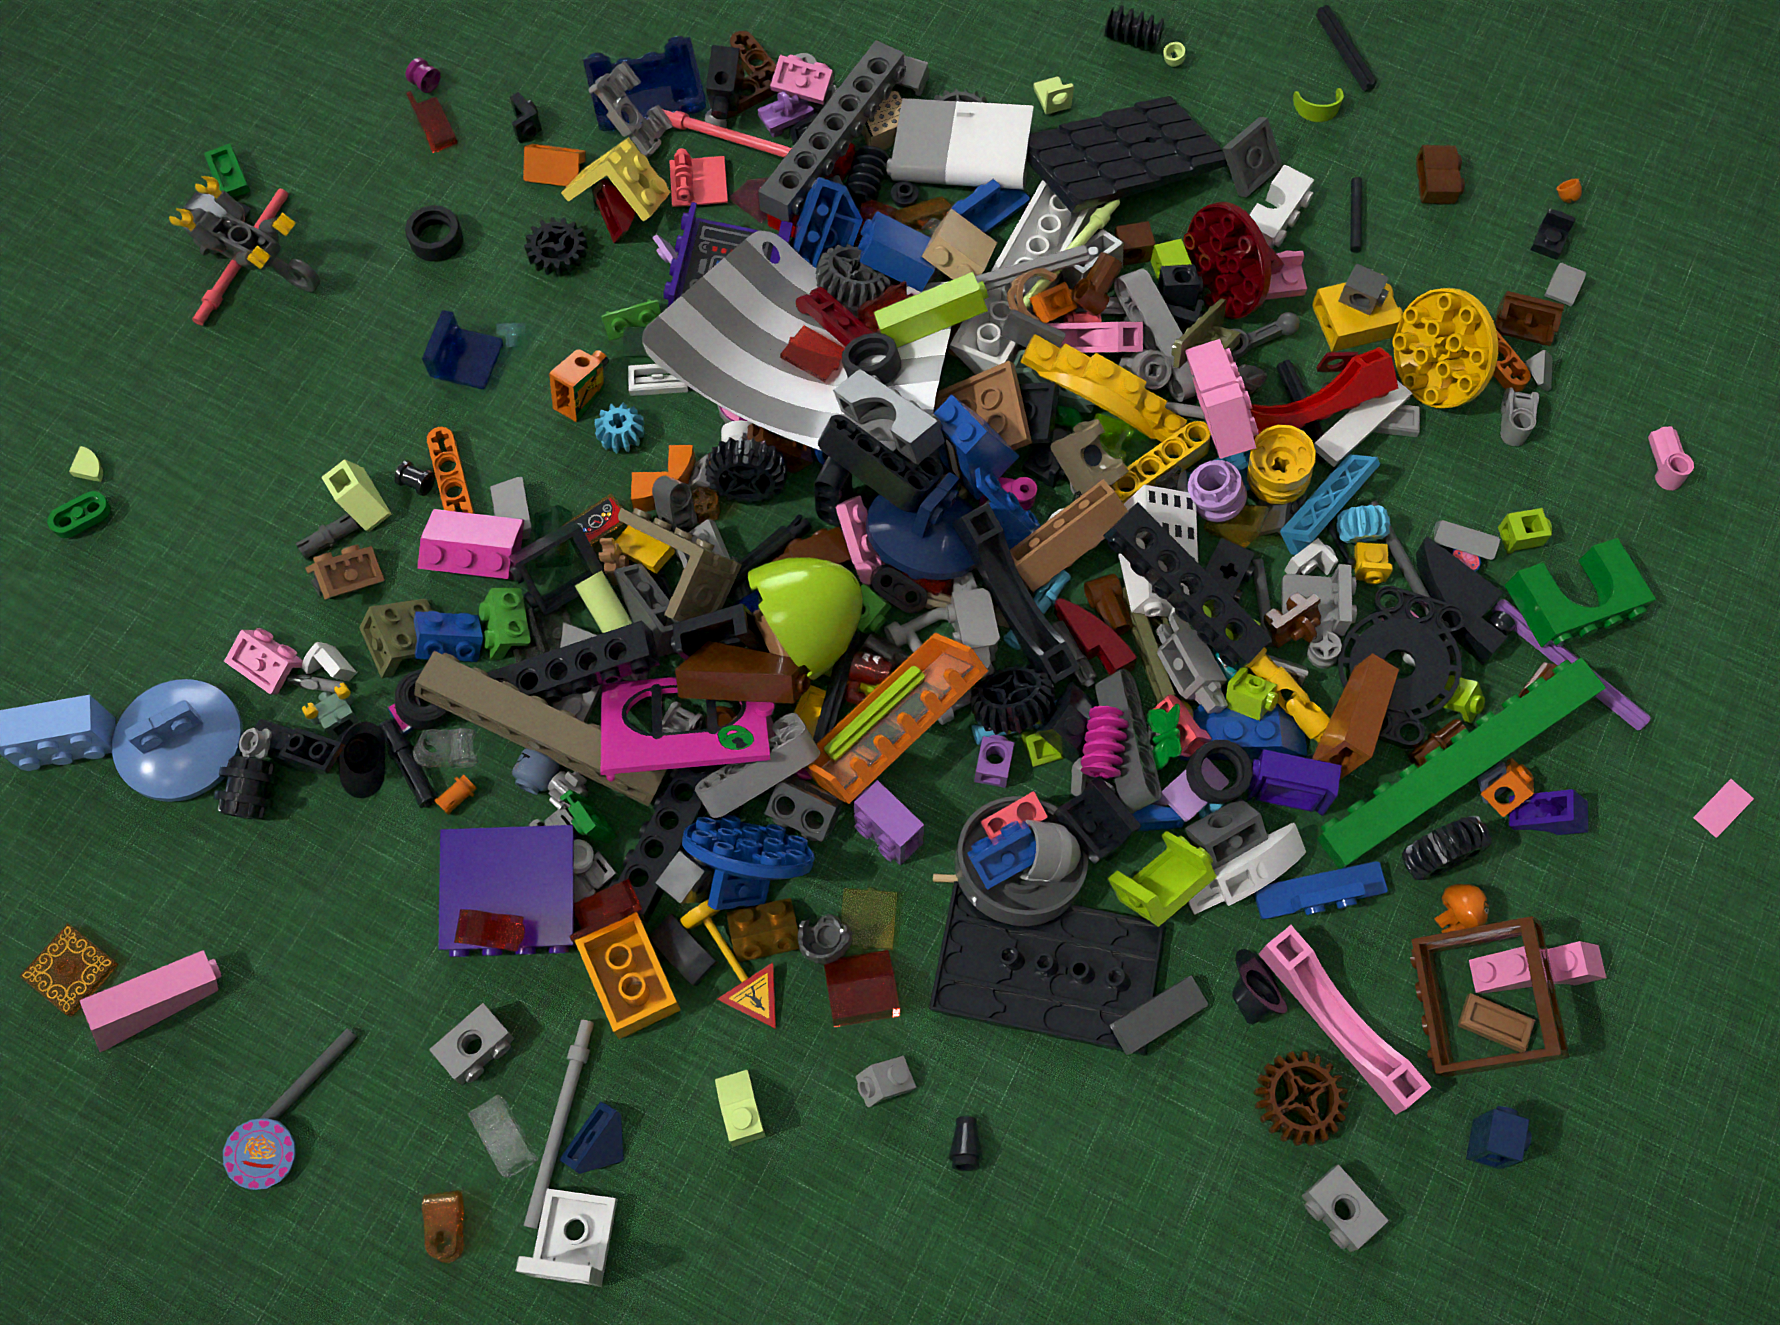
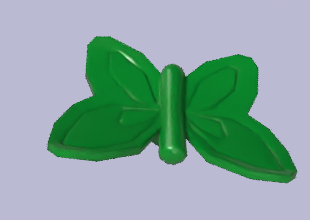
[1147,704,1181,771]

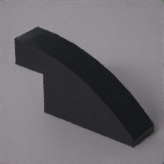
[1416,536,1507,666]

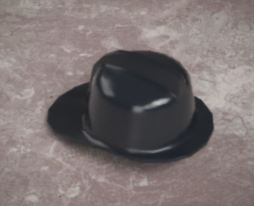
[336,721,385,799]
[1232,949,1287,1025]

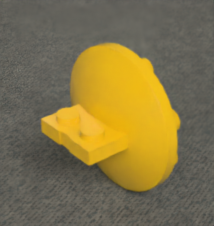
[1392,288,1498,408]

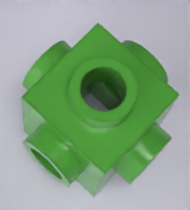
[856,583,892,634]

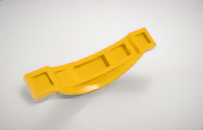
[1020,334,1187,442]

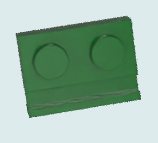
[560,789,618,844]

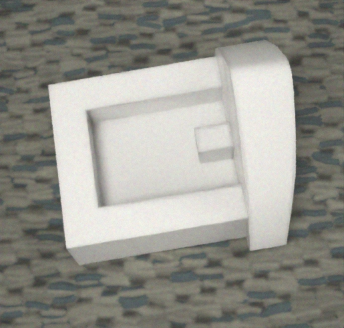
[302,642,357,681]

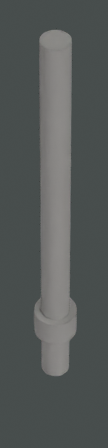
[523,1020,594,1229]

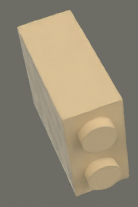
[921,209,997,280]

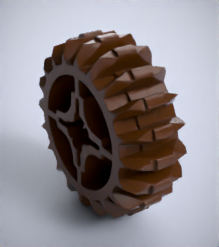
[1254,1051,1349,1146]

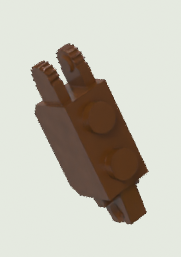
[772,526,851,568]

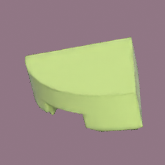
[69,446,103,482]

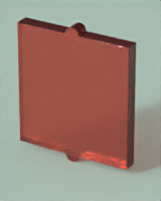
[780,325,845,383]

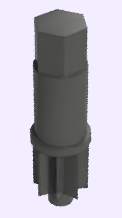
[1052,620,1097,689]

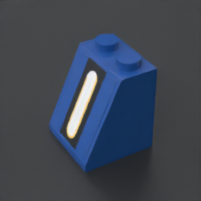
[934,394,1019,500]

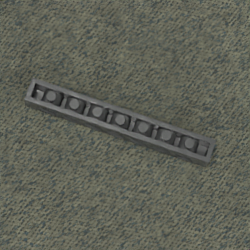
[758,40,906,222]

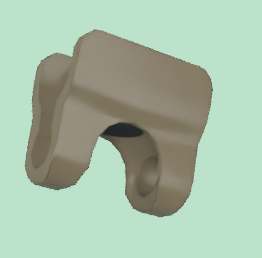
[1051,419,1129,495]

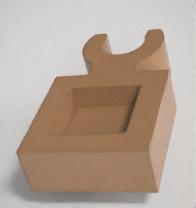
[598,538,630,585]

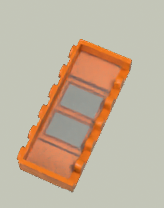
[804,633,988,804]

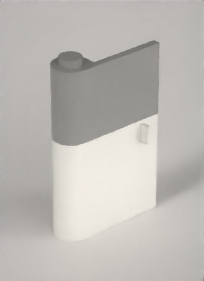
[886,98,1034,190]

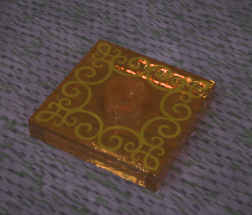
[20,923,119,1017]

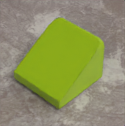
[1021,729,1063,767]

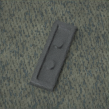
[1110,975,1208,1055]

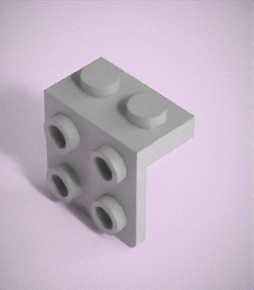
[1282,564,1357,636]

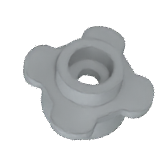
[239,728,272,760]

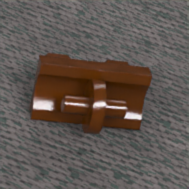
[1264,592,1321,648]

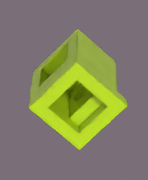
[1498,508,1552,554]
[1226,667,1279,721]

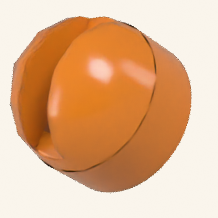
[1557,179,1582,203]

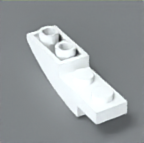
[1188,823,1306,915]

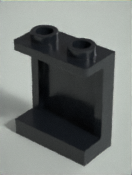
[671,603,770,660]

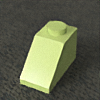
[715,1070,766,1147]

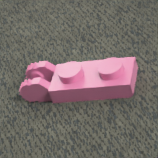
[836,496,885,585]

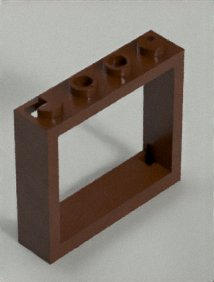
[1410,916,1570,1077]

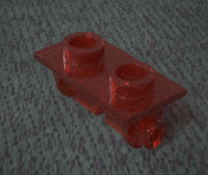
[857,281,914,333]

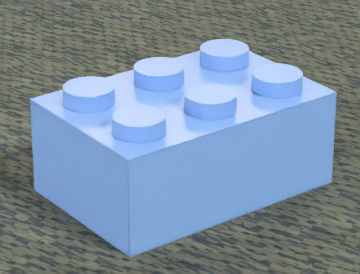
[0,695,116,771]

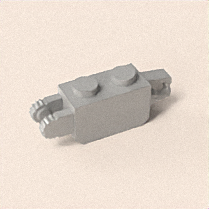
[946,572,1000,681]
[1156,612,1228,713]

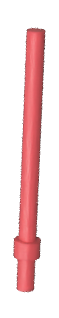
[662,109,792,158]
[192,188,289,326]

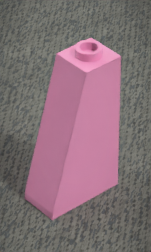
[79,950,222,1052]

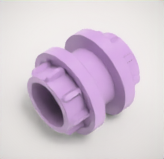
[1188,460,1247,522]

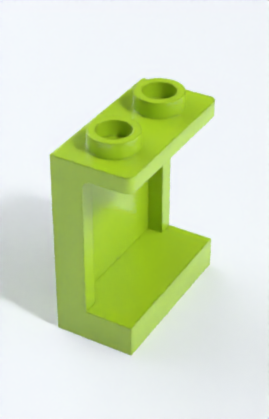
[1108,831,1217,927]

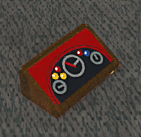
[561,493,624,545]

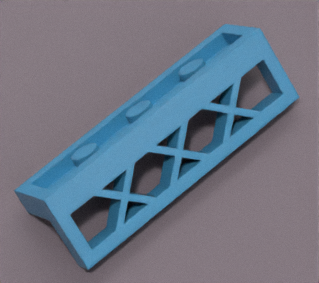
[1280,454,1380,555]

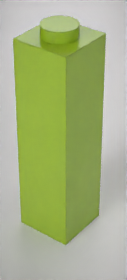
[874,272,989,348]

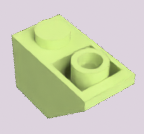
[321,459,392,532]

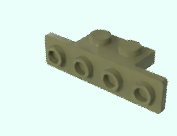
[1171,298,1241,369]

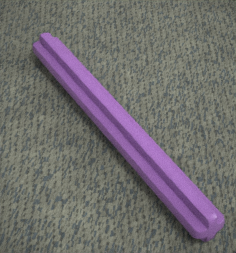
[1492,599,1651,730]

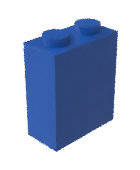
[858,211,935,292]

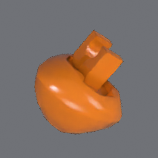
[1434,884,1489,933]

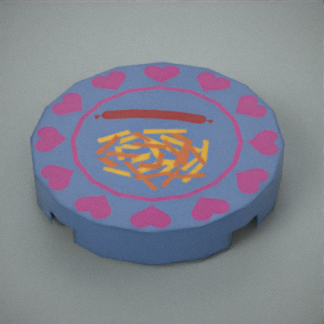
[223,1118,296,1190]

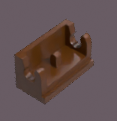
[1494,291,1564,346]
[747,423,813,474]

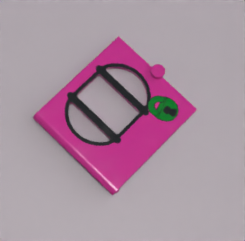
[600,677,774,781]

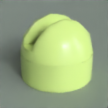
[1163,42,1186,67]

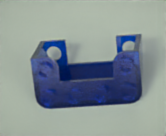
[582,36,706,131]

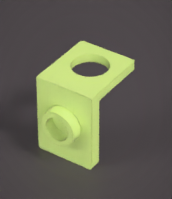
[1033,77,1074,114]

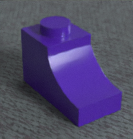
[1509,789,1588,835]

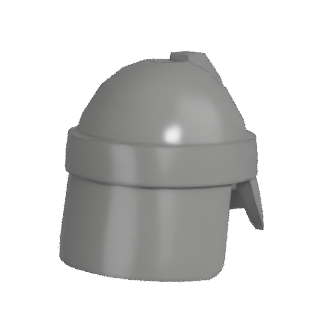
[1020,819,1081,882]

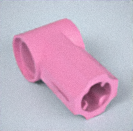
[1648,426,1694,491]

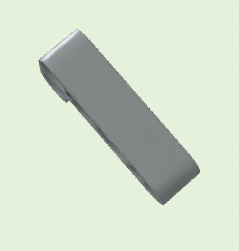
[695,713,820,818]

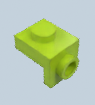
[1433,675,1485,723]

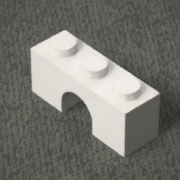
[1249,164,1314,248]

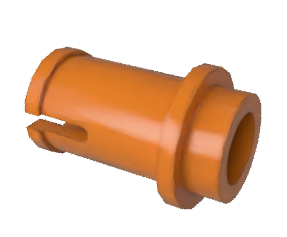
[434,775,477,815]

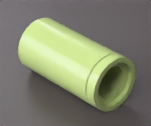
[575,571,632,633]

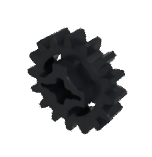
[524,217,588,276]

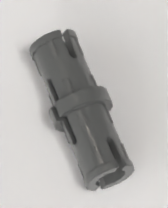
[295,513,359,560]

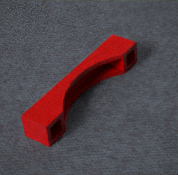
[1250,347,1398,440]

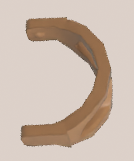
[1007,268,1057,320]

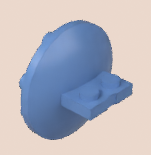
[112,679,244,802]

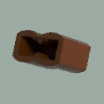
[1416,145,1465,204]

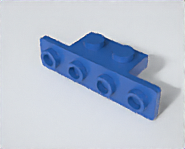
[952,179,1030,234]
[975,467,1041,550]
[1254,861,1388,920]

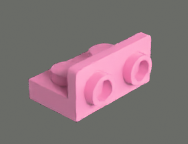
[770,55,834,105]
[1265,250,1307,300]
[224,628,303,695]

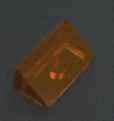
[890,196,952,231]

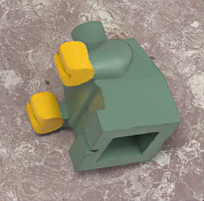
[302,683,360,741]

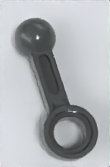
[1230,312,1300,358]

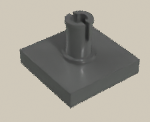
[1222,117,1283,197]

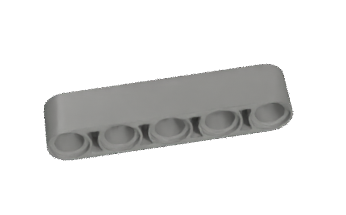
[1114,268,1197,402]

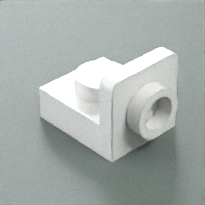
[1285,538,1338,575]

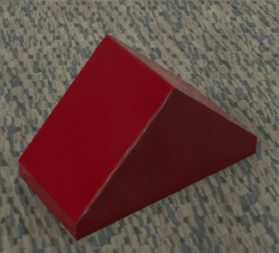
[592,179,636,243]

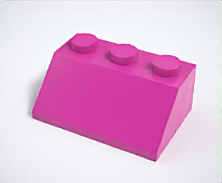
[417,509,524,580]

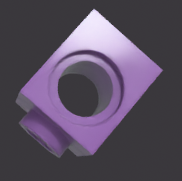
[974,735,1014,788]

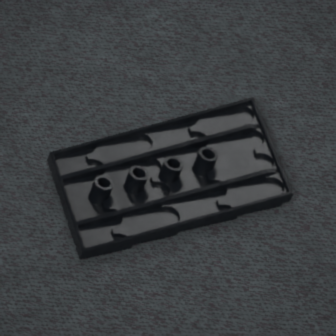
[1026,96,1227,213]
[929,881,1166,1056]

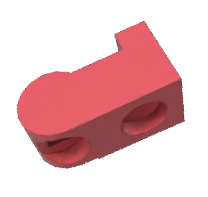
[1152,694,1212,757]
[980,791,1048,840]

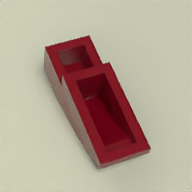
[1053,598,1137,676]

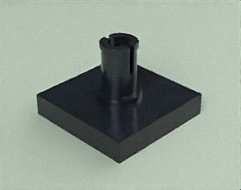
[1019,382,1060,444]

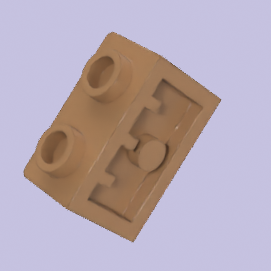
[305,544,385,600]

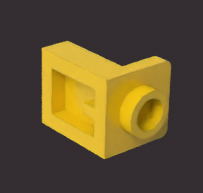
[1354,542,1393,584]

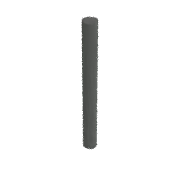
[259,1028,357,1120]

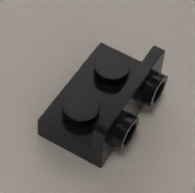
[1022,423,1073,488]

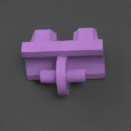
[758,91,814,138]

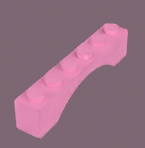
[1259,925,1432,1115]

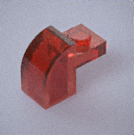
[454,909,525,952]

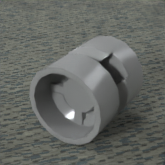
[1119,349,1172,390]

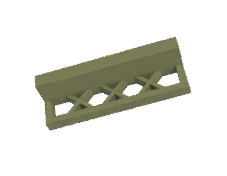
[1122,587,1195,705]

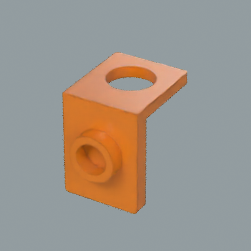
[1481,757,1534,817]

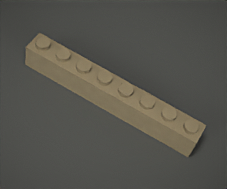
[414,651,667,806]

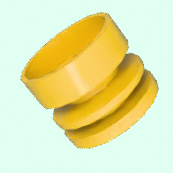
[1247,425,1316,505]

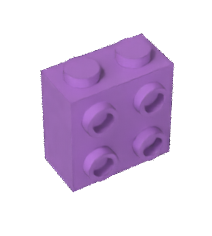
[854,780,924,865]

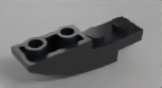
[254,719,345,775]

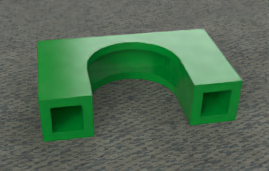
[1504,538,1656,648]

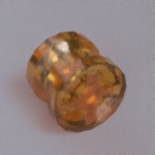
[692,487,720,524]

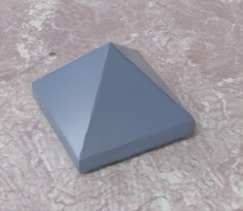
[1477,761,1509,804]

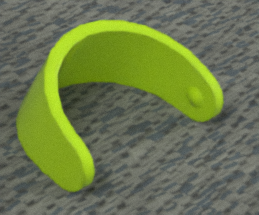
[1293,88,1344,122]

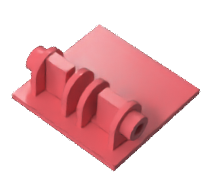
[669,148,728,207]

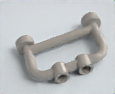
[884,607,996,725]

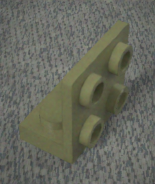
[359,599,432,678]

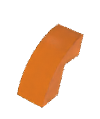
[631,445,696,512]

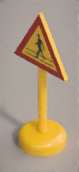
[679,899,776,1029]

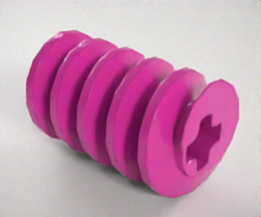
[1080,706,1129,779]

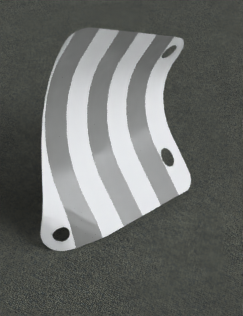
[642,231,952,466]

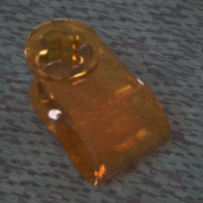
[422,1190,464,1263]

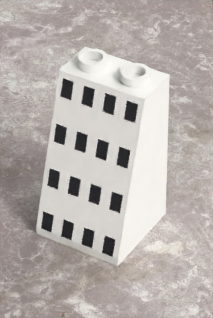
[1119,485,1198,617]

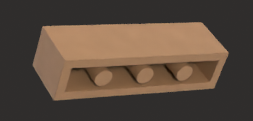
[1009,479,1128,592]

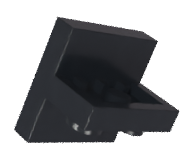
[1054,775,1141,865]

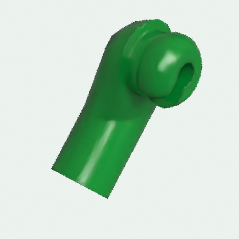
[1055,405,1084,433]

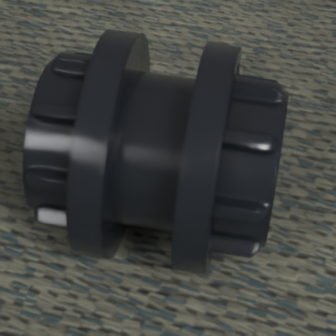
[213,756,279,820]

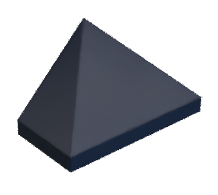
[559,1101,623,1174]

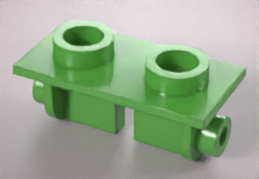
[601,299,661,341]

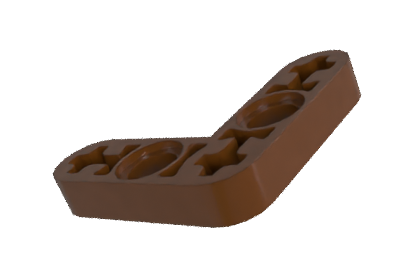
[726,31,779,119]

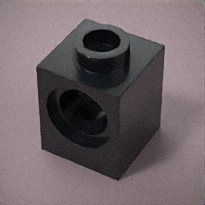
[1157,264,1203,306]

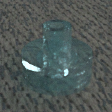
[496,322,526,347]

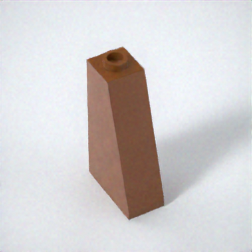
[1312,653,1399,780]

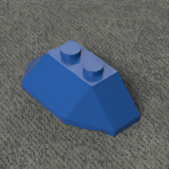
[790,177,863,268]
[1180,694,1307,760]

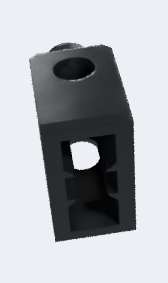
[706,45,745,120]

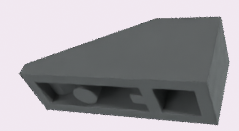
[614,563,679,657]

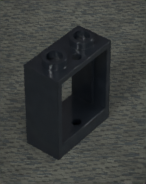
[508,520,609,616]

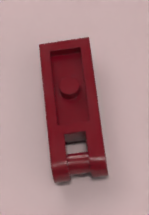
[796,287,873,347]

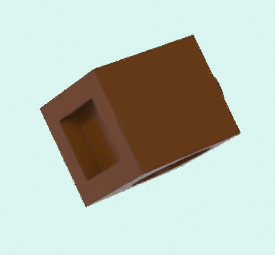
[1114,221,1156,266]

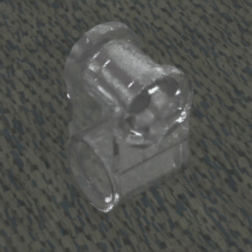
[413,728,478,768]

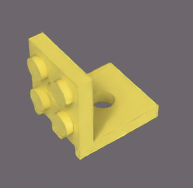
[561,137,671,221]

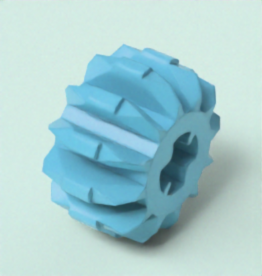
[594,402,645,454]
[1336,505,1390,544]

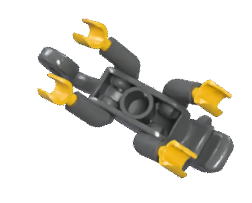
[169,176,320,292]

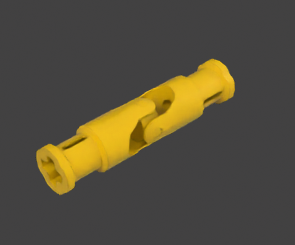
[1244,647,1330,744]

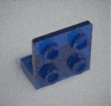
[422,310,504,389]

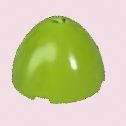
[748,557,863,680]

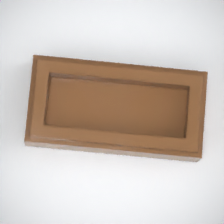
[1457,993,1535,1052]

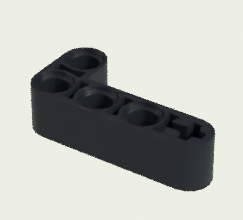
[818,415,944,512]

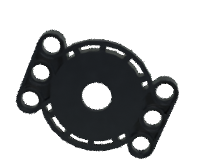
[1333,586,1466,749]

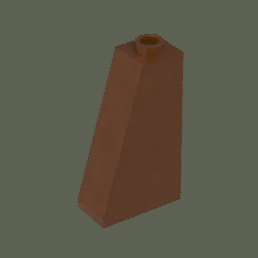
[675,641,811,703]

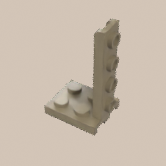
[618,508,742,622]

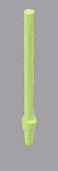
[1017,199,1120,310]

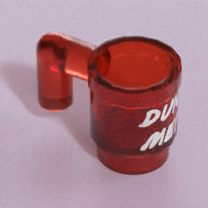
[845,650,892,705]

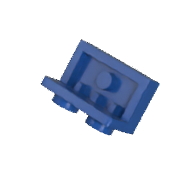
[414,611,483,662]
[967,821,1036,890]

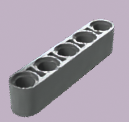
[1095,668,1162,814]

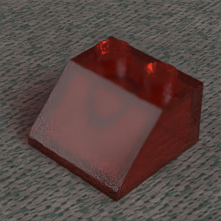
[824,950,900,1027]

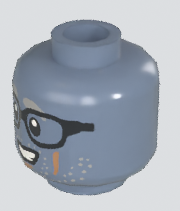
[512,748,560,795]

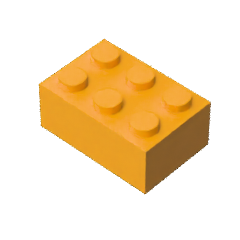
[575,912,681,1039]

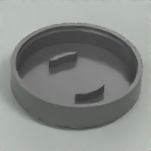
[954,796,1088,926]

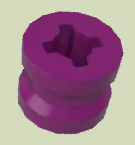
[405,57,441,93]

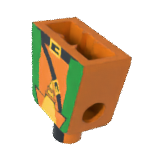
[549,350,609,422]

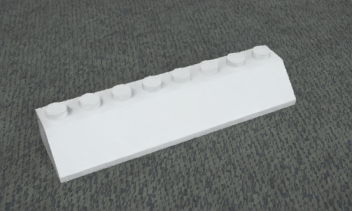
[950,180,1097,375]

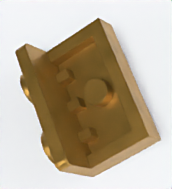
[726,898,799,962]

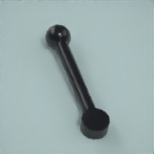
[1325,519,1356,569]

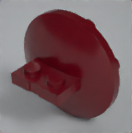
[1183,202,1285,319]

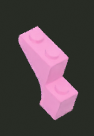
[1046,322,1143,353]
[1469,941,1606,993]

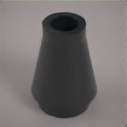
[948,1116,983,1171]

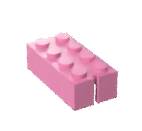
[1185,339,1259,459]

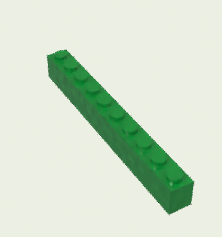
[1317,657,1606,869]

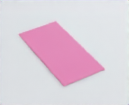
[1693,779,1754,838]

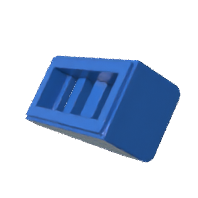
[1131,804,1185,831]

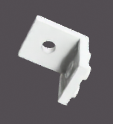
[516,1188,617,1287]

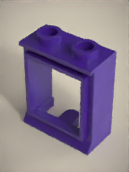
[1247,749,1342,816]

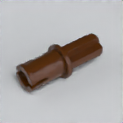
[1408,719,1467,768]

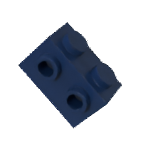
[1466,1106,1532,1170]

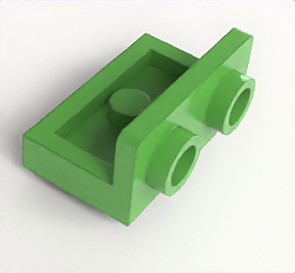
[479,588,530,660]

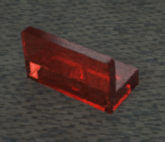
[406,91,458,153]
[569,878,642,942]

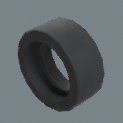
[405,205,463,262]
[842,333,901,385]
[1186,739,1253,804]

